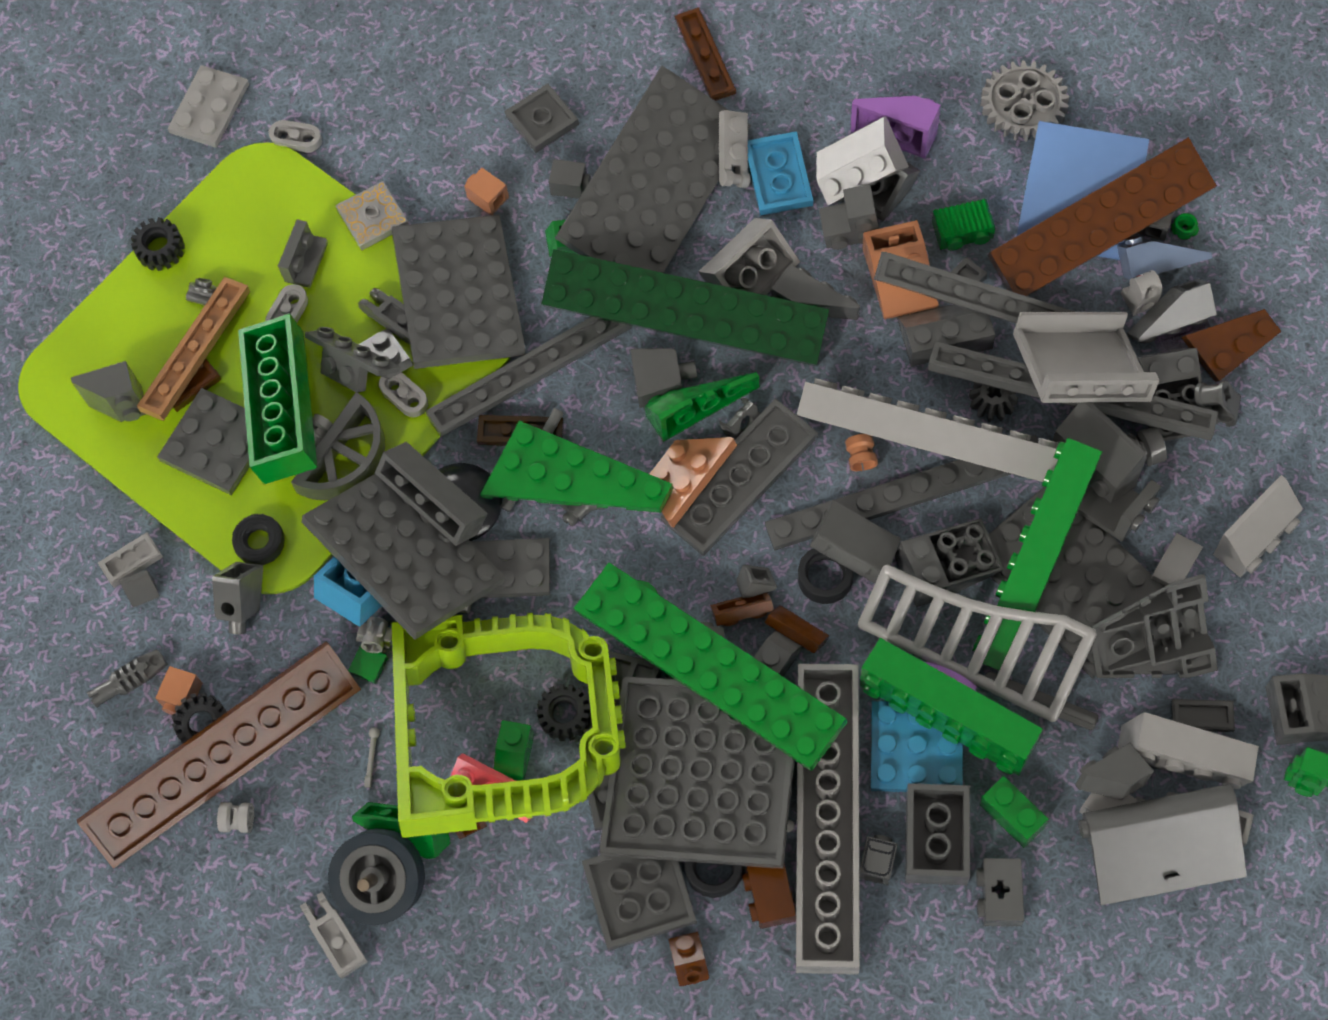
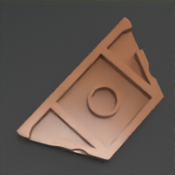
[649,437,737,528]

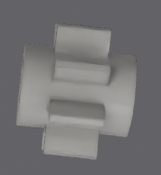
[356,617,392,653]

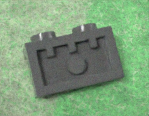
[278,219,328,288]

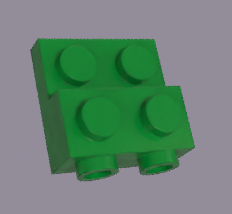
[1284,747,1328,797]

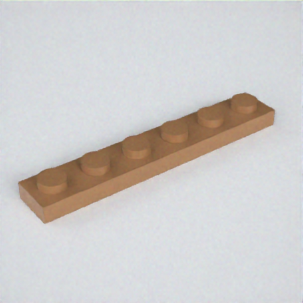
[137,277,250,421]

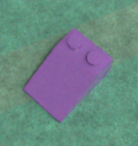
[850,96,941,158]

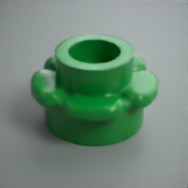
[1171,213,1199,240]

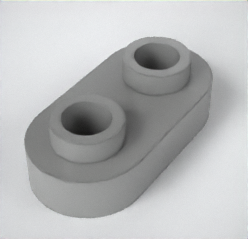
[268,120,322,153]
[265,284,308,322]
[379,372,428,417]

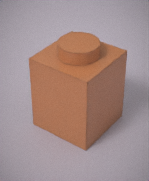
[464,168,509,215]
[155,666,203,715]

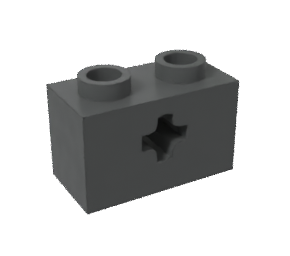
[976,858,1024,926]

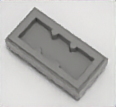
[98,532,163,588]

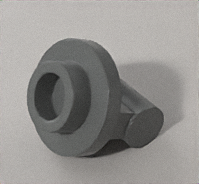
[186,278,217,305]

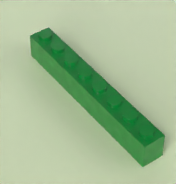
[972,438,1103,671]

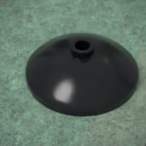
[438,463,502,541]

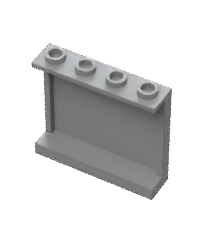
[1013,312,1159,403]

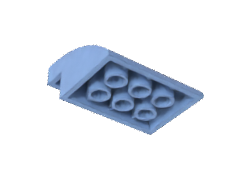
[1017,121,1149,260]

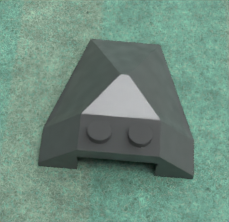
[1091,574,1218,678]

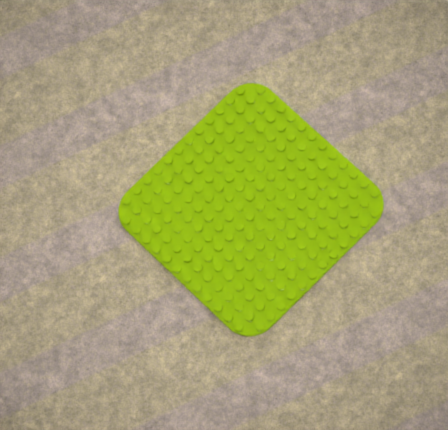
[18,143,511,594]

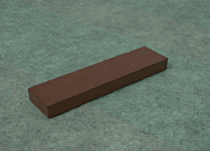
[674,7,736,101]

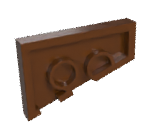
[1181,309,1282,382]

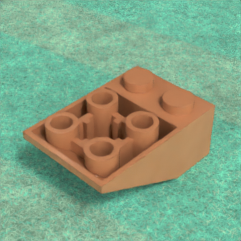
[863,220,938,320]

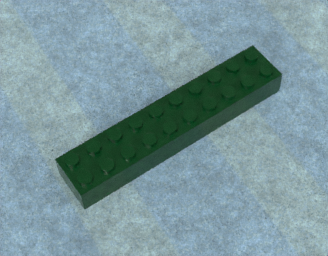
[541,249,829,366]

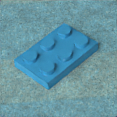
[748,131,813,216]

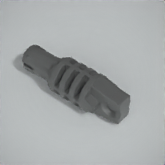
[87,649,168,708]

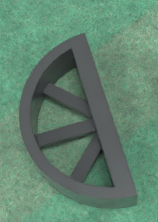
[291,392,385,500]

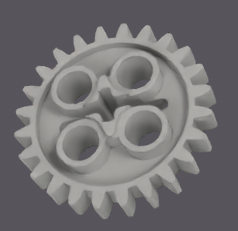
[980,60,1069,142]

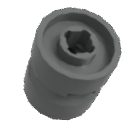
[1127,426,1167,466]

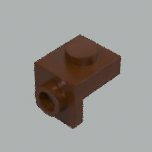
[668,931,709,986]

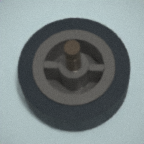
[328,828,425,925]

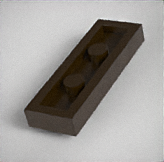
[477,415,564,446]

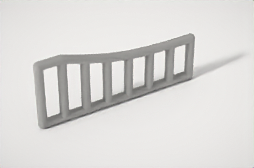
[858,564,1097,722]

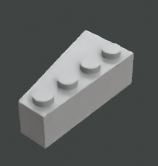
[1118,712,1259,789]

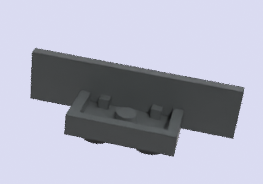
[305,327,401,393]

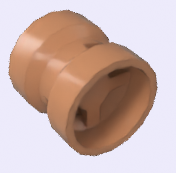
[845,434,878,472]

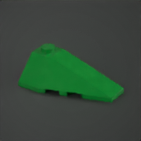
[645,372,760,442]

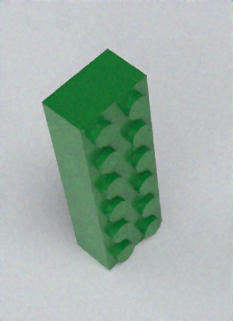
[238,313,318,485]
[860,638,1043,776]

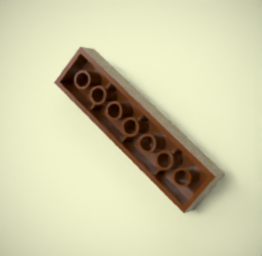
[988,137,1217,296]

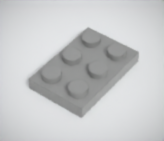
[167,65,249,148]

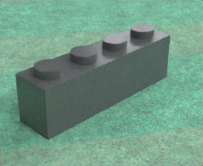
[375,442,488,546]

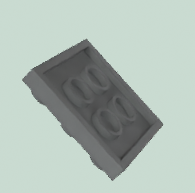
[157,388,250,496]
[582,855,697,951]

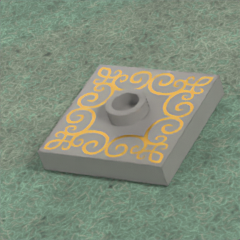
[335,181,409,251]

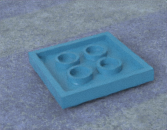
[871,701,963,792]

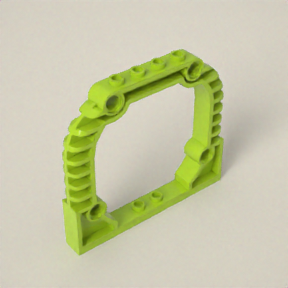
[392,612,626,838]

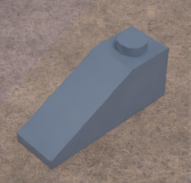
[1117,235,1212,280]

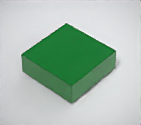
[348,645,388,684]

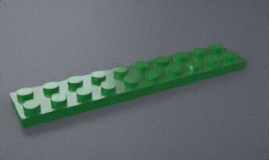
[573,563,848,771]

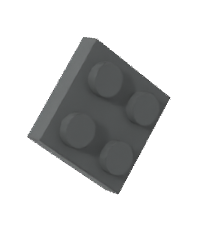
[505,83,579,153]

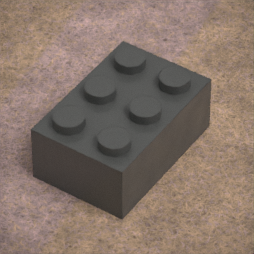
[905,783,970,885]

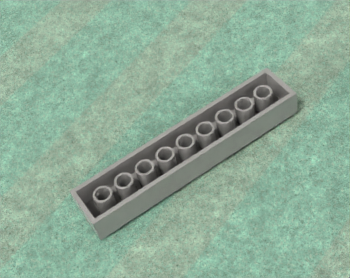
[797,378,1059,482]
[796,664,860,974]

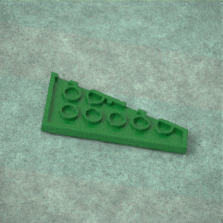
[481,421,674,513]

